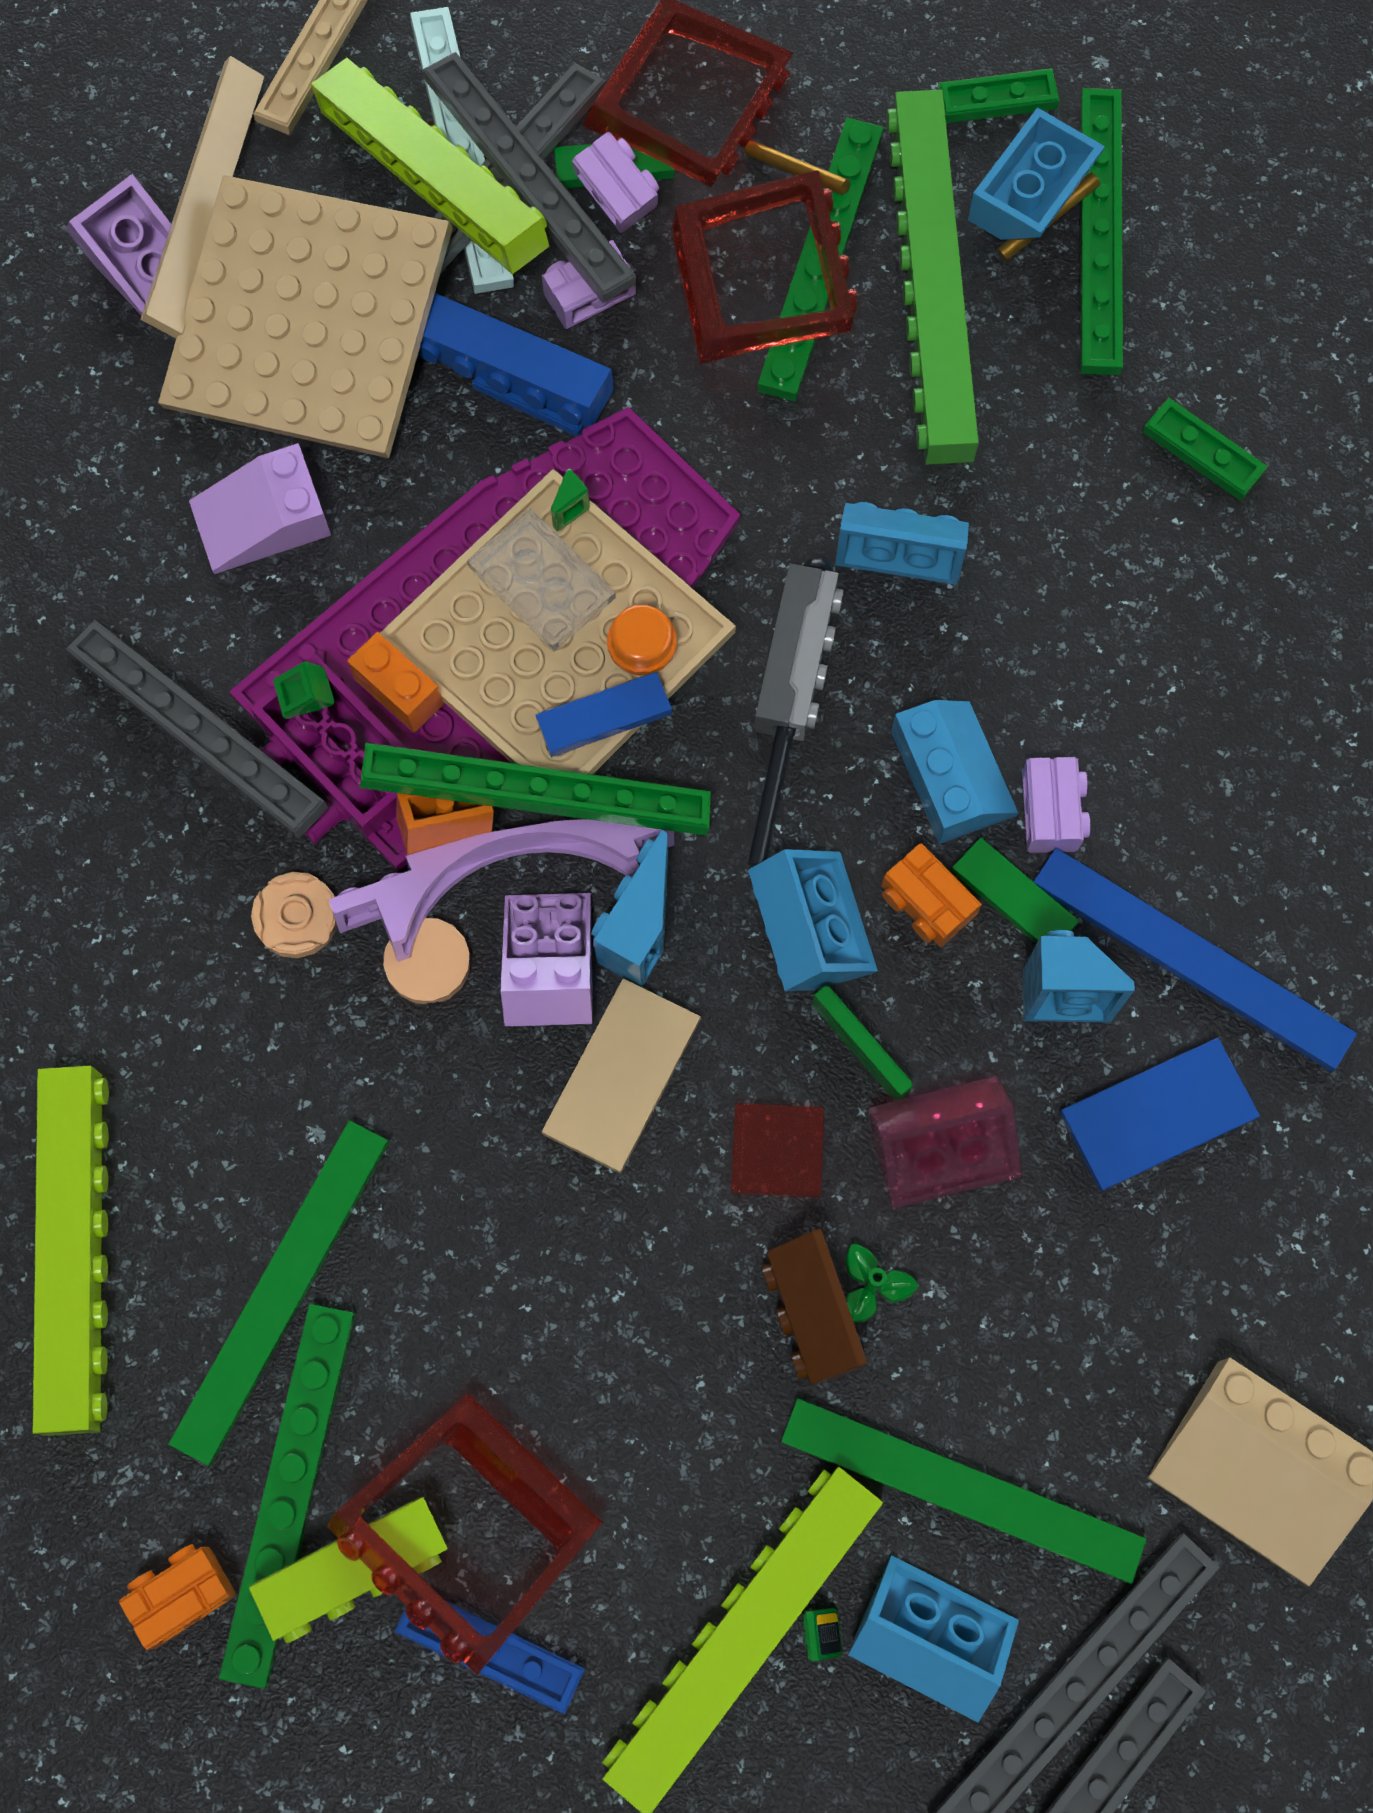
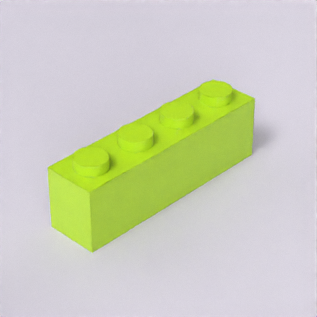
[249,1497,448,1644]

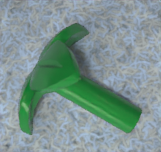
[845,1244,919,1323]

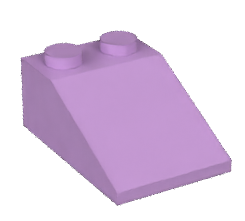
[66,174,171,316]
[189,443,331,574]

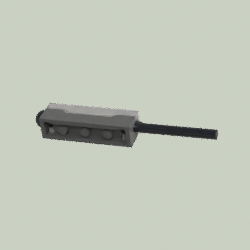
[748,557,844,867]

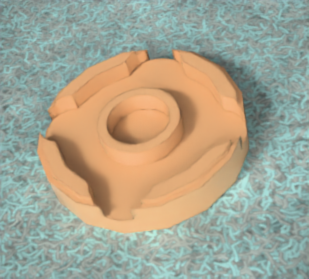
[251,872,337,958]
[383,918,471,1004]

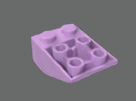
[501,893,593,1026]

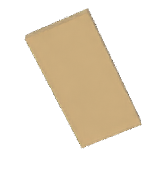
[542,978,701,1174]

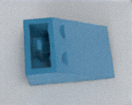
[591,830,668,987]

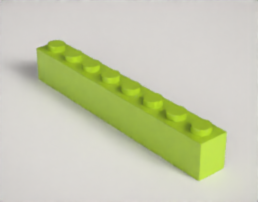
[311,58,549,275]
[33,1066,109,1436]
[602,1467,883,1813]

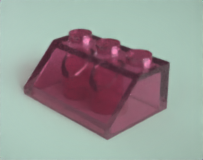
[868,1076,1022,1209]

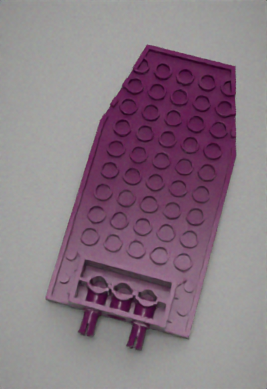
[229,407,740,872]

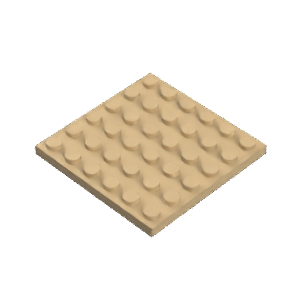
[158,175,453,458]
[380,469,736,775]

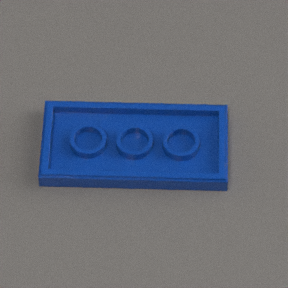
[1059,1038,1260,1192]

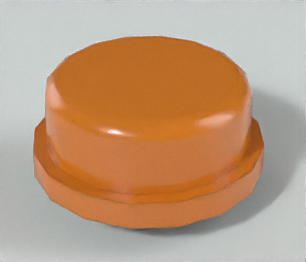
[607,605,677,675]

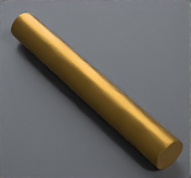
[745,140,850,195]
[997,172,1100,261]

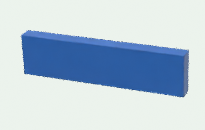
[394,1587,586,1715]

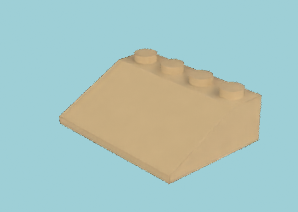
[1147,1357,1373,1586]

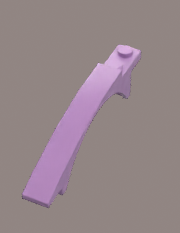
[328,819,674,962]

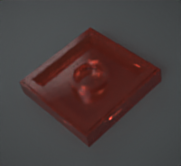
[731,1103,824,1198]

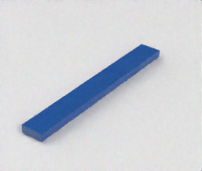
[1034,848,1358,1072]

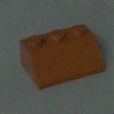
[761,1228,867,1388]

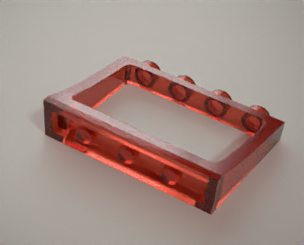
[583,0,793,187]
[671,170,857,364]
[327,1393,603,1675]

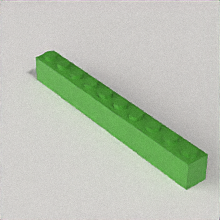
[886,90,979,465]

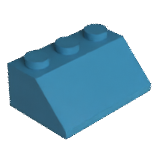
[968,108,1105,240]
[835,502,969,585]
[891,700,1018,844]
[748,849,878,991]
[1022,930,1135,1023]
[848,1555,1019,1723]

